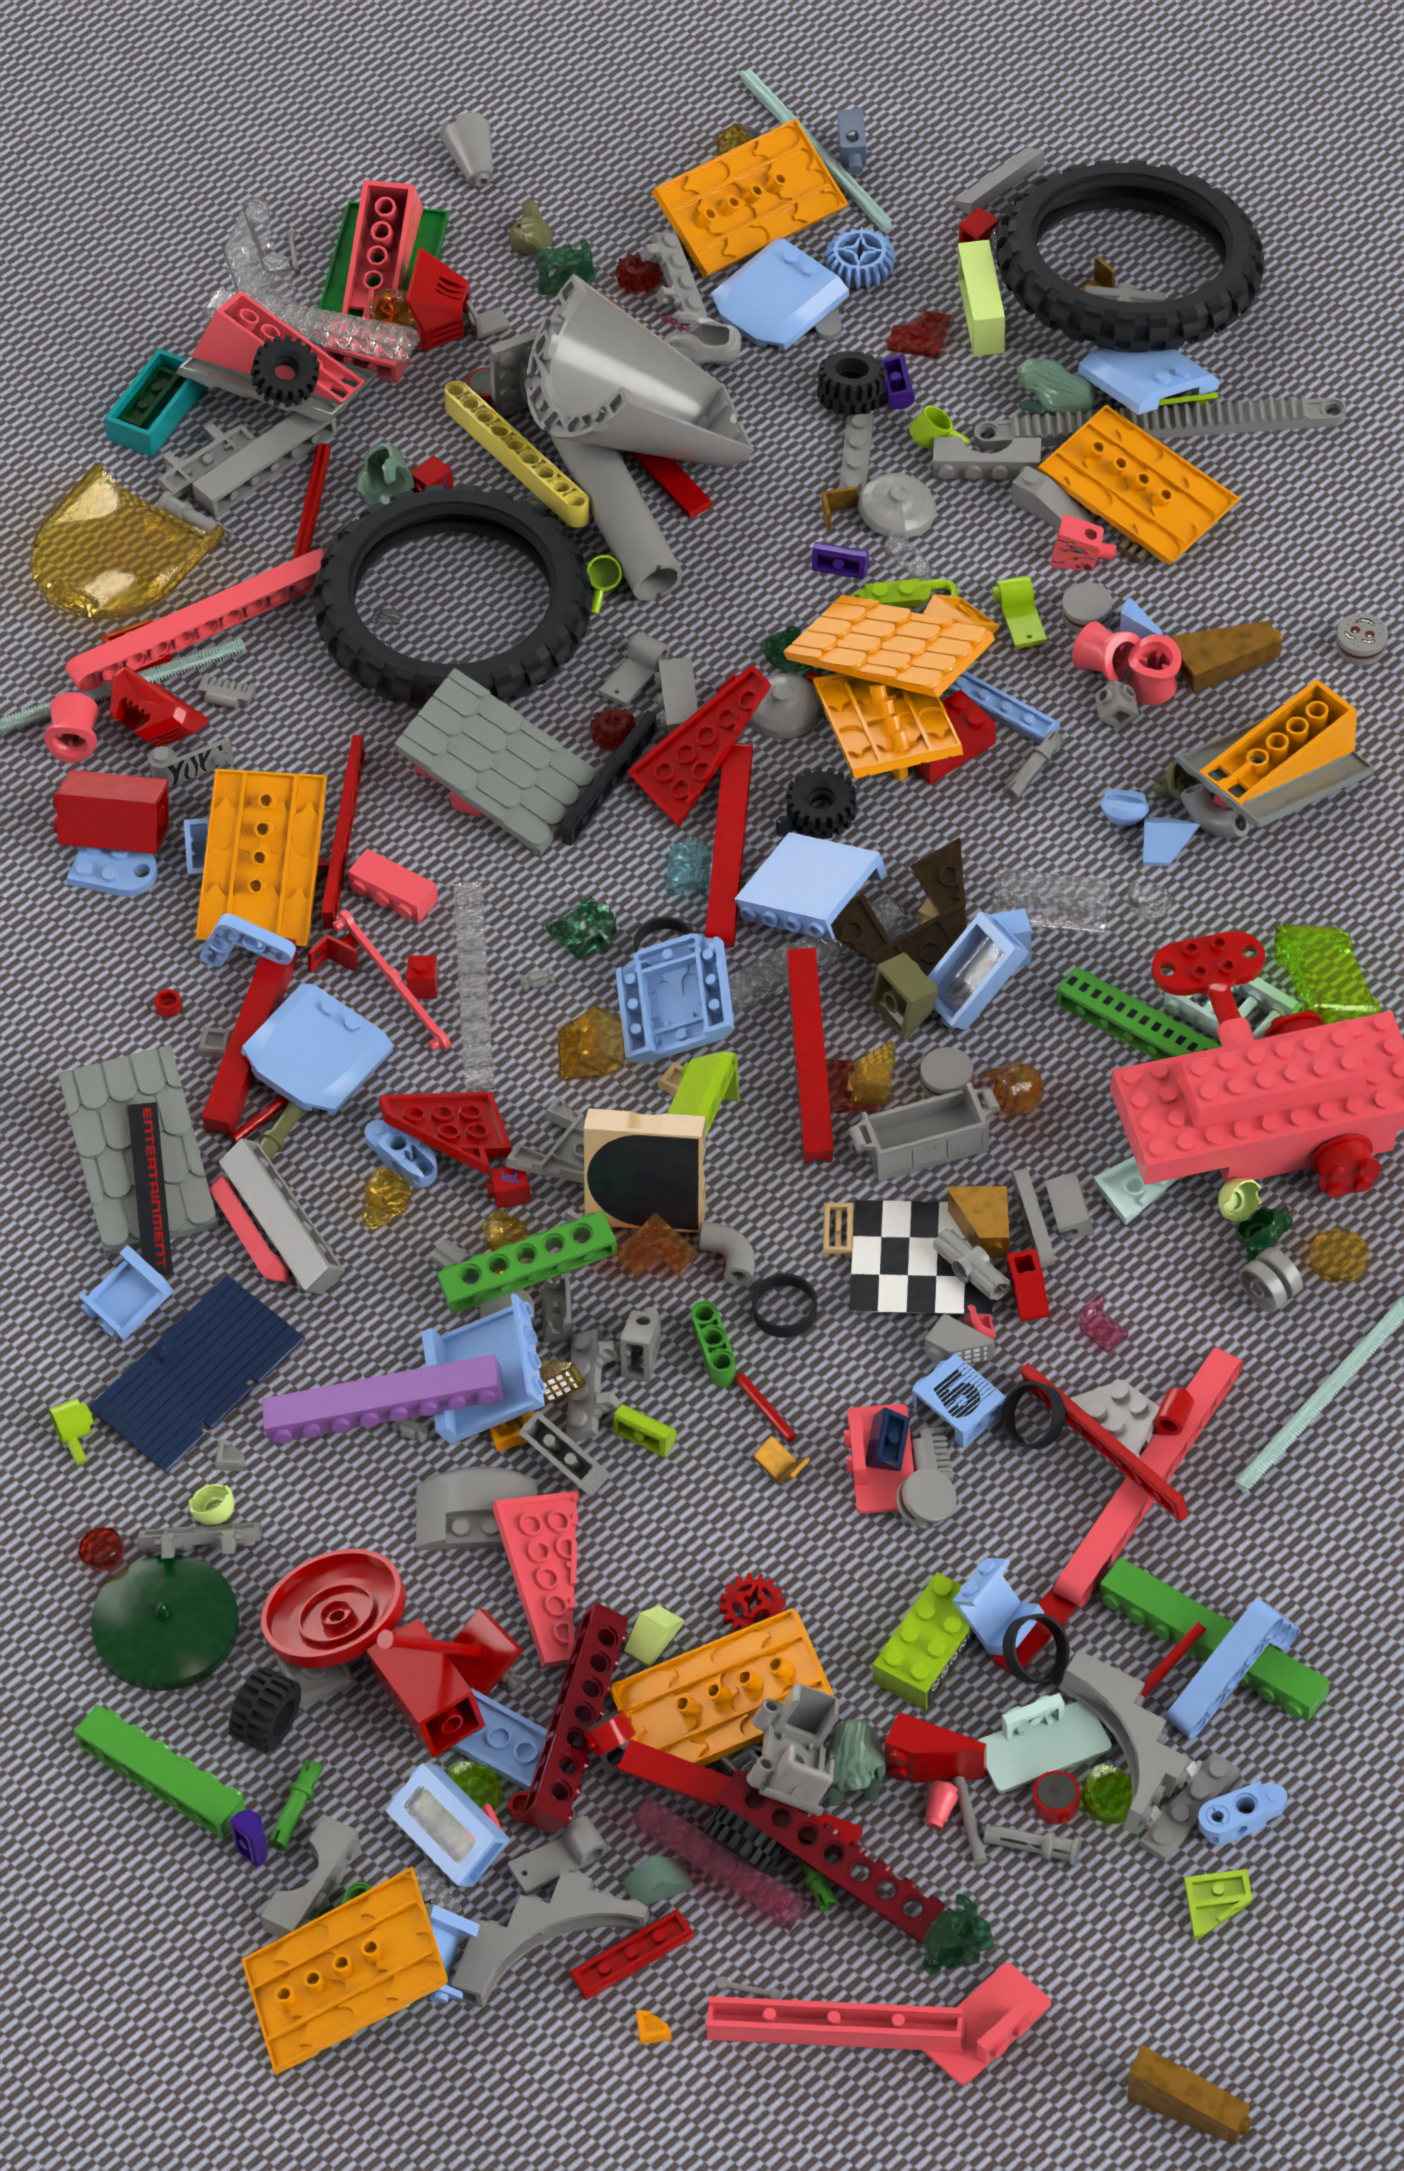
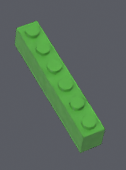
[74,1704,246,1840]

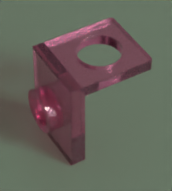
[1079,1293,1128,1353]

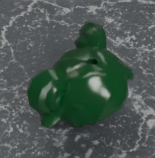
[1235,1206,1293,1262]

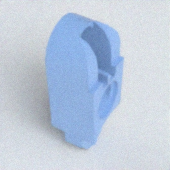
[365,1120,438,1188]
[1198,1781,1288,1846]

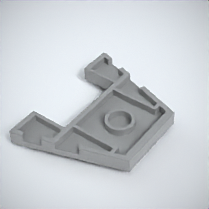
[505,1096,585,1183]

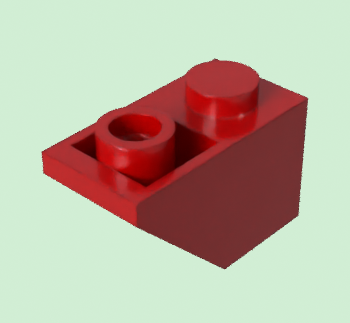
[1007,1249,1050,1322]

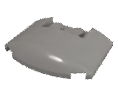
[416,1466,538,1551]

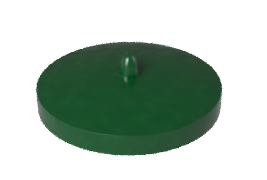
[91,1554,239,1691]

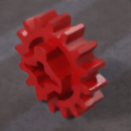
[719,1573,786,1633]

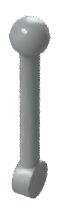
[286,230,299,272]
[716,1976,781,1999]

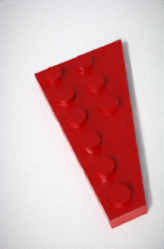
[626,664,771,828]

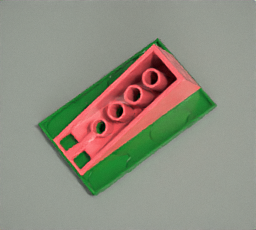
[314,180,450,337]

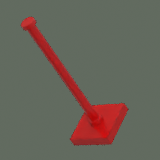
[377,1608,523,1696]

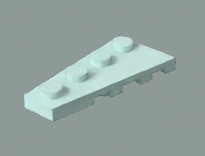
[1093,1156,1180,1225]

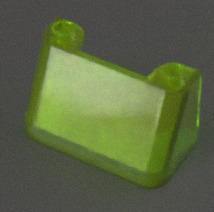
[1273,924,1381,1025]

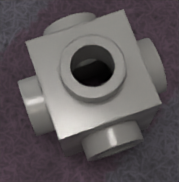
[1094,680,1139,729]

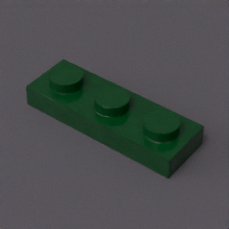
[117,365,182,429]

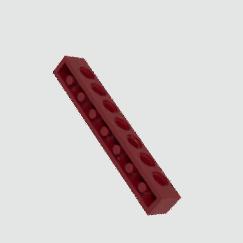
[520,1602,628,1835]
[716,1768,948,1948]

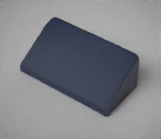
[865,1407,910,1471]

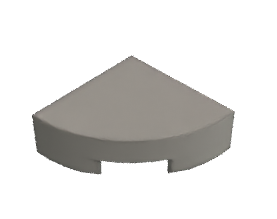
[215,1439,246,1471]

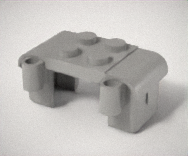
[747,1683,839,1816]

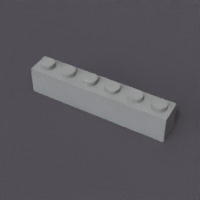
[192,412,337,518]
[218,1138,345,1294]

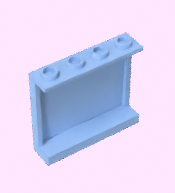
[735,832,887,941]
[421,1293,546,1444]

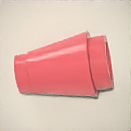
[924,1781,959,1830]

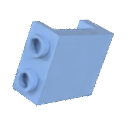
[78,1245,174,1341]

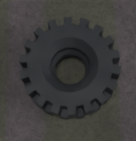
[250,335,320,407]
[786,767,857,839]
[702,1805,786,1877]

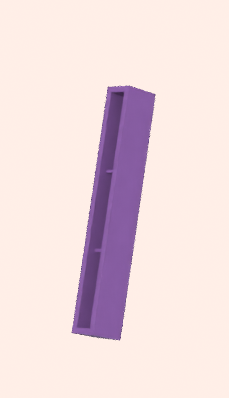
[262,1354,504,1444]

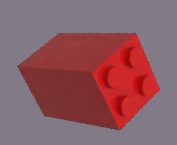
[53,770,169,854]
[366,1618,486,1758]

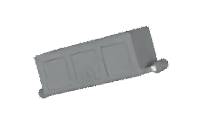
[848,1082,1000,1182]

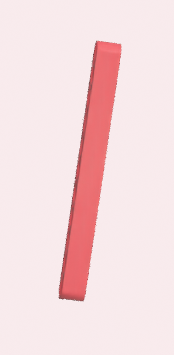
[65,549,325,692]
[1053,1347,1244,1607]

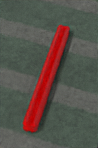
[292,443,331,560]

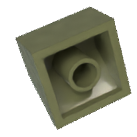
[870,952,939,1040]

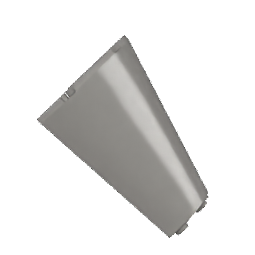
[526,274,754,467]

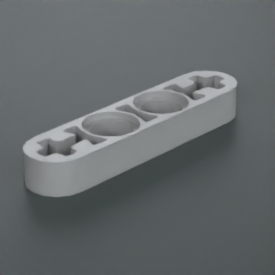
[1012,1168,1055,1268]

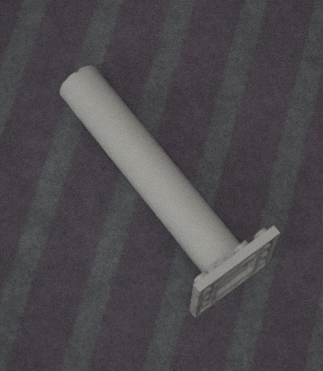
[489,328,683,601]

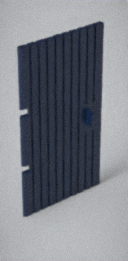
[88,1275,306,1473]

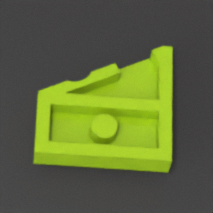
[1184,1869,1253,1940]

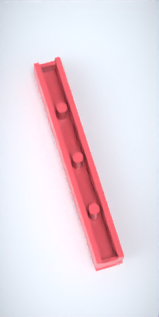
[706,1996,966,2052]

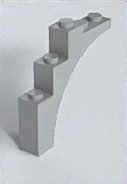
[1059,1650,1189,1834]
[451,1870,650,2008]

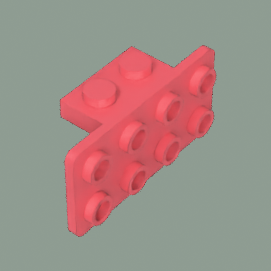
[844,1404,914,1514]
[922,1963,1051,2086]

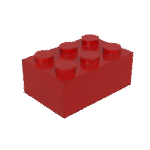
[912,689,996,785]

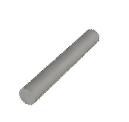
[952,1776,987,1865]

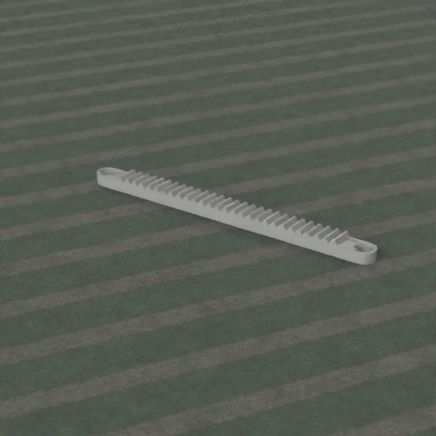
[974,396,1347,450]

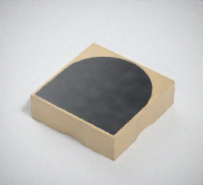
[583,1108,706,1233]

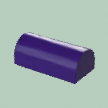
[879,354,915,409]
[812,542,869,579]
[230,1810,268,1868]

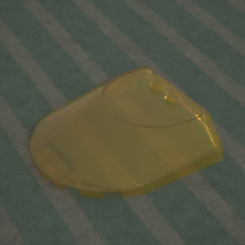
[30,461,225,620]

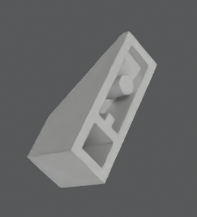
[1012,466,1094,528]

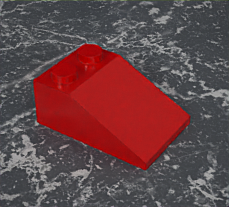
[885,1712,987,1783]

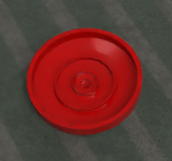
[261,1549,406,1669]

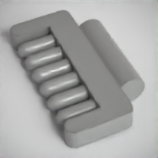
[198,673,256,709]
[911,1426,954,1482]

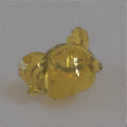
[362,1168,411,1229]
[482,1211,529,1274]

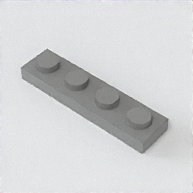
[839,414,874,496]

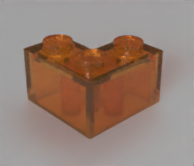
[615,1213,699,1280]

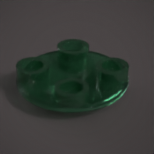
[764,626,811,672]

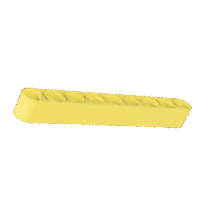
[444,381,589,528]

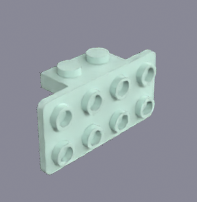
[977,1693,1112,1793]

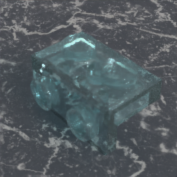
[666,837,713,897]

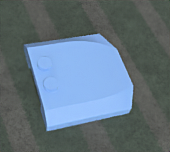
[711,238,850,351]
[1078,347,1220,415]
[615,933,735,1063]
[241,983,394,1116]

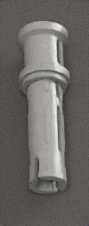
[156,491,233,545]
[983,1823,1081,1866]

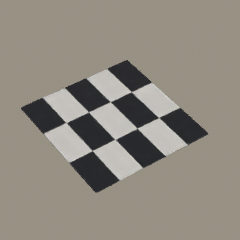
[849,1200,994,1314]

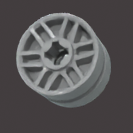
[1238,1247,1303,1313]

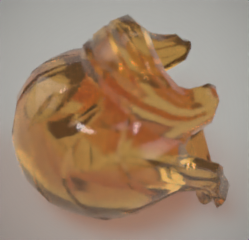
[369,289,416,342]
[985,1062,1044,1115]

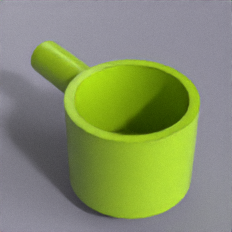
[909,405,970,449]
[587,555,622,614]
[48,1397,94,1465]

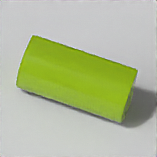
[613,1404,677,1457]

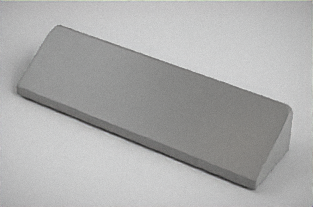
[953,148,1044,215]

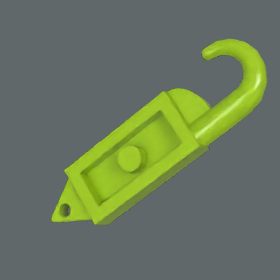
[851,579,959,608]

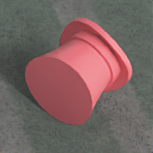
[1072,621,1141,682]
[1127,634,1182,705]
[44,692,100,763]

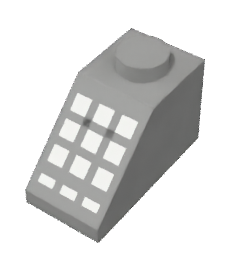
[925,1313,995,1365]

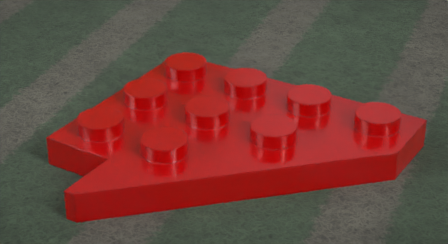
[379,1092,512,1174]

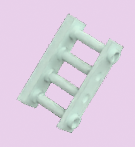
[1164,977,1299,1041]

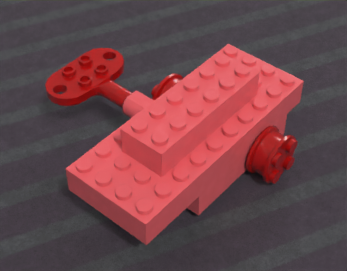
[1110,931,1404,1198]

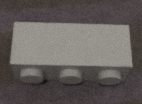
[654,657,698,736]
[518,1410,611,1497]

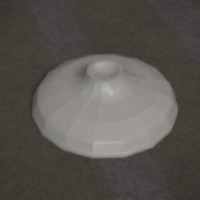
[858,473,936,539]
[748,673,824,739]

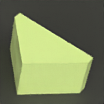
[624,1606,684,1668]

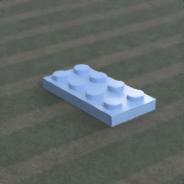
[450,1688,547,1792]

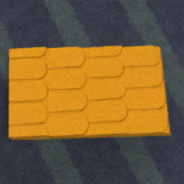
[651,118,848,279]
[1035,405,1241,565]
[783,595,995,698]
[813,673,963,779]
[195,769,328,946]
[610,1608,834,1786]
[241,1866,449,2075]

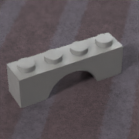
[933,437,1041,480]
[260,1815,361,1938]

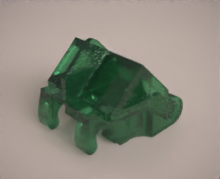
[534,240,597,297]
[546,895,617,960]
[923,1894,994,1974]

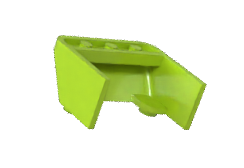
[667,1050,740,1136]

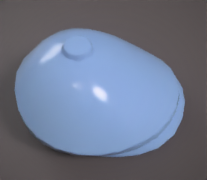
[1100,789,1149,828]

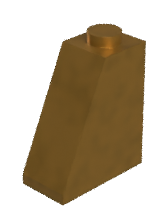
[948,1186,1009,1258]

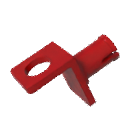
[307,931,360,973]

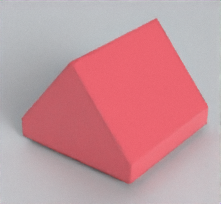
[963,1304,996,1339]

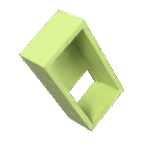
[958,240,1005,356]

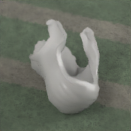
[664,311,741,366]

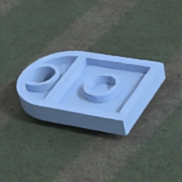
[67,846,158,897]

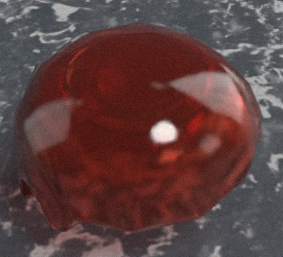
[77,1527,124,1572]

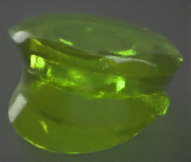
[447,1761,502,1811]
[1081,1764,1133,1824]

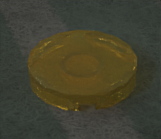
[1309,1228,1369,1283]

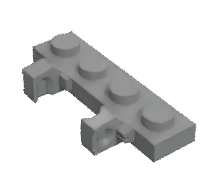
[640,232,708,317]
[158,422,257,499]
[566,1328,621,1442]
[138,1522,262,1558]
[1139,1752,1240,1863]

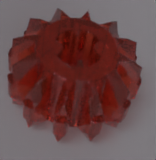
[615,251,660,295]
[590,705,636,752]

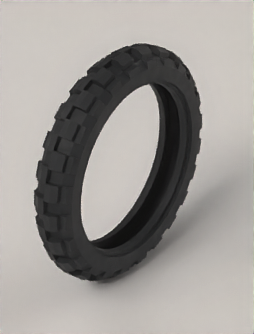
[996,159,1264,352]
[314,484,592,710]

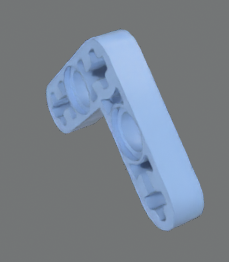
[200,914,296,967]

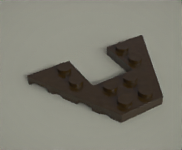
[830,837,967,976]

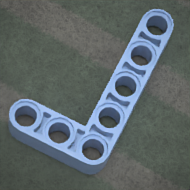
[1165,1599,1300,1739]

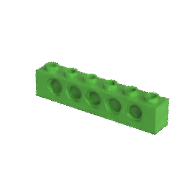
[437,1211,618,1315]

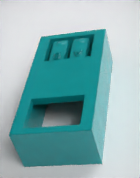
[104,348,207,457]

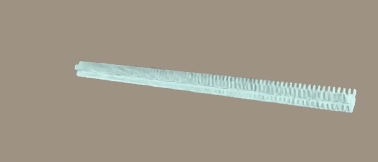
[739,69,893,232]
[0,637,246,734]
[1235,1296,1404,1494]

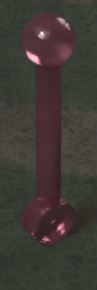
[661,312,691,331]

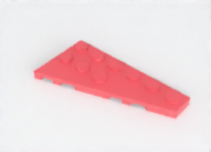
[492,1491,579,1668]

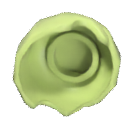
[1218,1178,1261,1222]
[189,1484,235,1526]

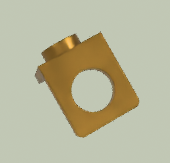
[1080,256,1115,291]
[821,486,858,531]
[753,1436,810,1485]

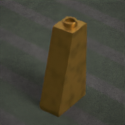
[1169,620,1283,693]
[1127,2045,1252,2145]

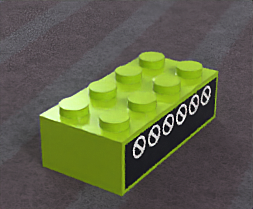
[872,1572,977,1711]

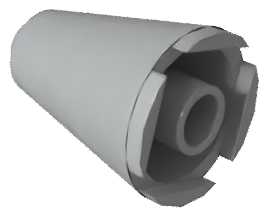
[440,112,493,187]

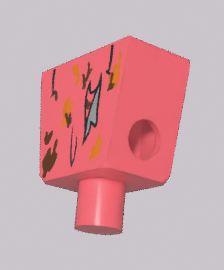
[1050,514,1117,572]

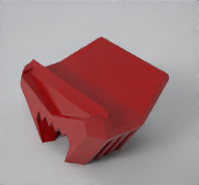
[406,248,471,350]
[110,667,210,747]

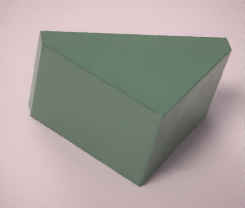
[623,1855,694,1905]

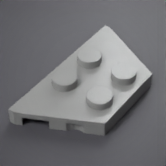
[1070,1379,1160,1459]

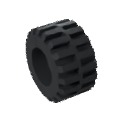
[817,350,885,416]
[229,1667,301,1753]

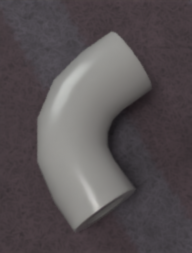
[1180,784,1250,838]
[699,1221,755,1286]

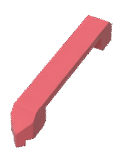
[209,1174,292,1284]

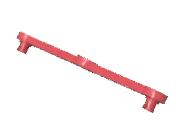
[332,909,451,1051]

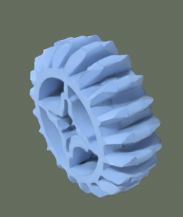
[825,227,895,290]

